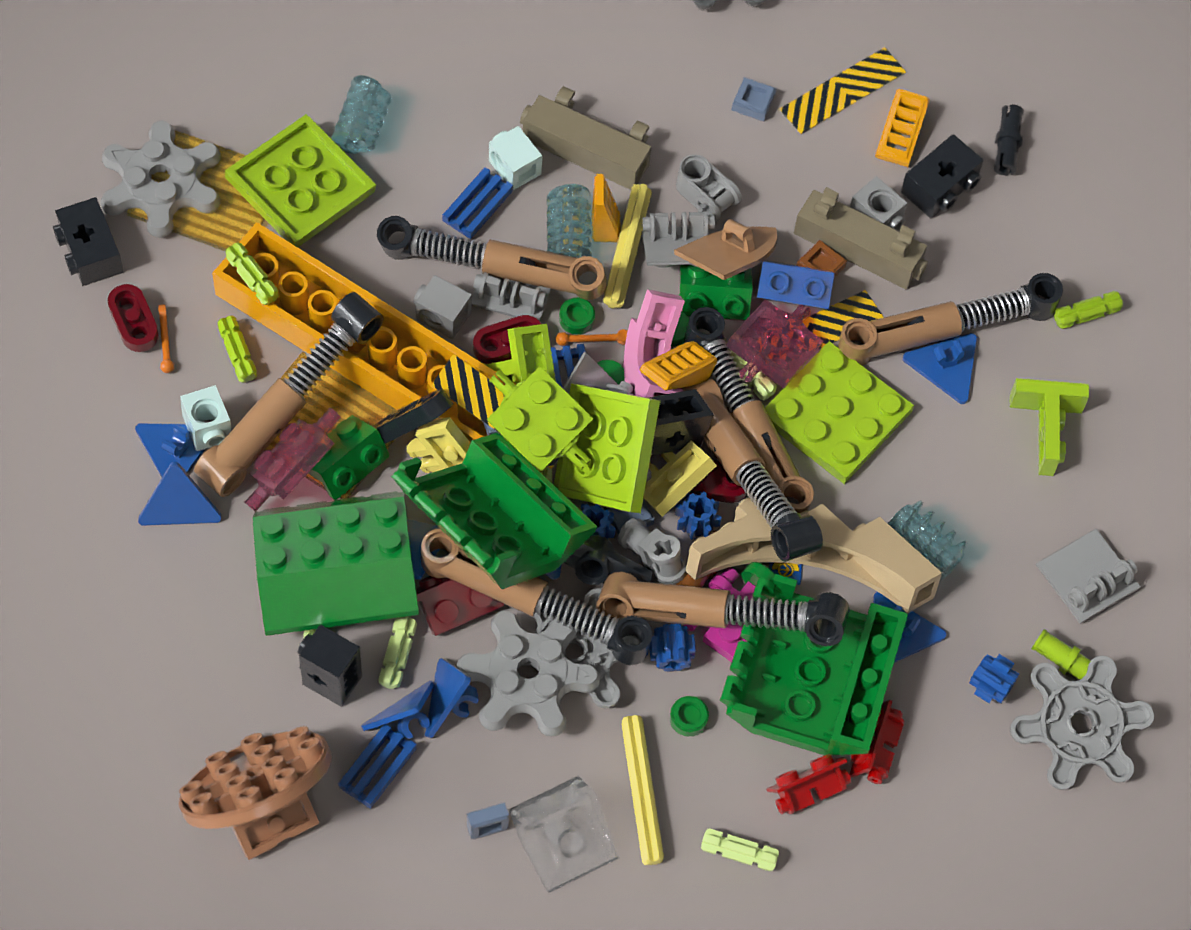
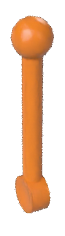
[158,304,175,373]
[556,329,628,346]

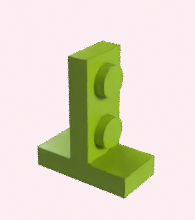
[486,324,556,384]
[1010,378,1089,476]

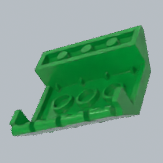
[391,432,597,590]
[252,491,419,636]
[720,574,908,756]

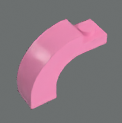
[623,289,685,398]

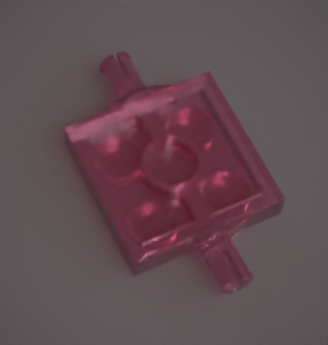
[726,299,823,389]
[244,407,341,513]

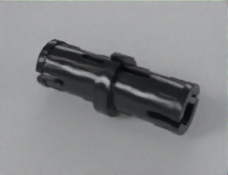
[994,104,1024,176]

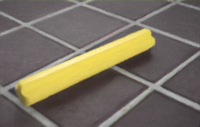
[603,183,652,309]
[621,715,664,865]

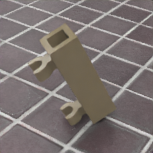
[520,86,651,190]
[793,187,928,290]

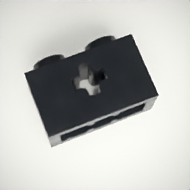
[901,134,984,219]
[52,197,124,287]
[649,389,714,456]
[297,625,362,707]

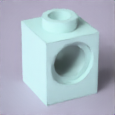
[489,126,542,190]
[180,385,231,451]

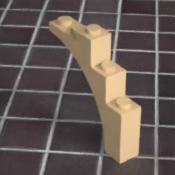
[685,497,942,613]

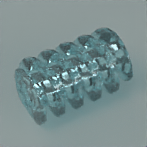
[331,75,392,154]
[546,184,592,258]
[888,500,968,581]

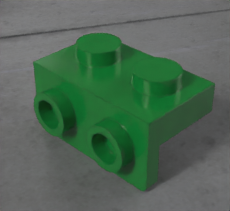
[679,264,752,320]
[296,415,390,500]

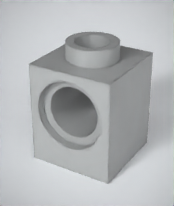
[850,176,907,231]
[413,275,472,339]

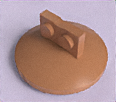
[179,726,332,860]

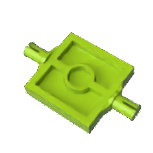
[487,366,594,473]

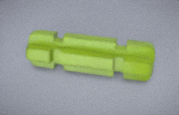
[225,242,279,305]
[1054,291,1123,329]
[217,315,257,383]

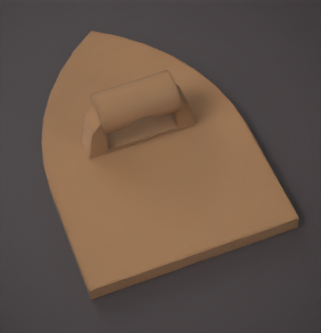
[674,219,777,280]

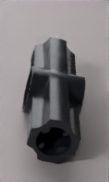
[564,535,653,585]

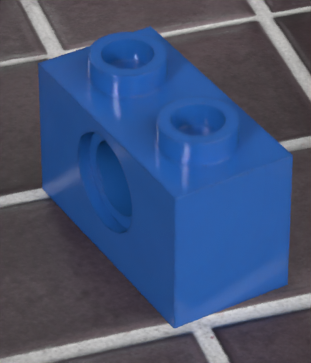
[757,260,835,309]

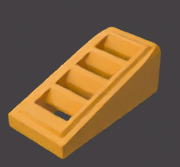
[875,89,930,167]
[592,174,621,242]
[640,341,717,391]

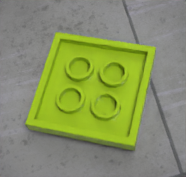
[225,114,376,247]
[765,341,914,485]
[554,383,660,513]

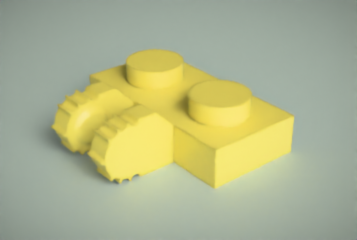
[406,417,471,473]
[643,440,717,517]

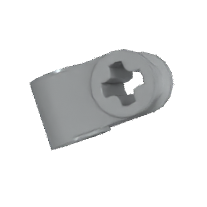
[676,154,742,223]

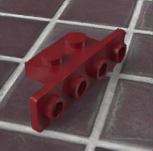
[416,576,504,636]

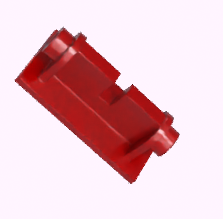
[849,700,905,784]
[766,754,851,815]

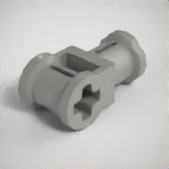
[618,518,687,585]

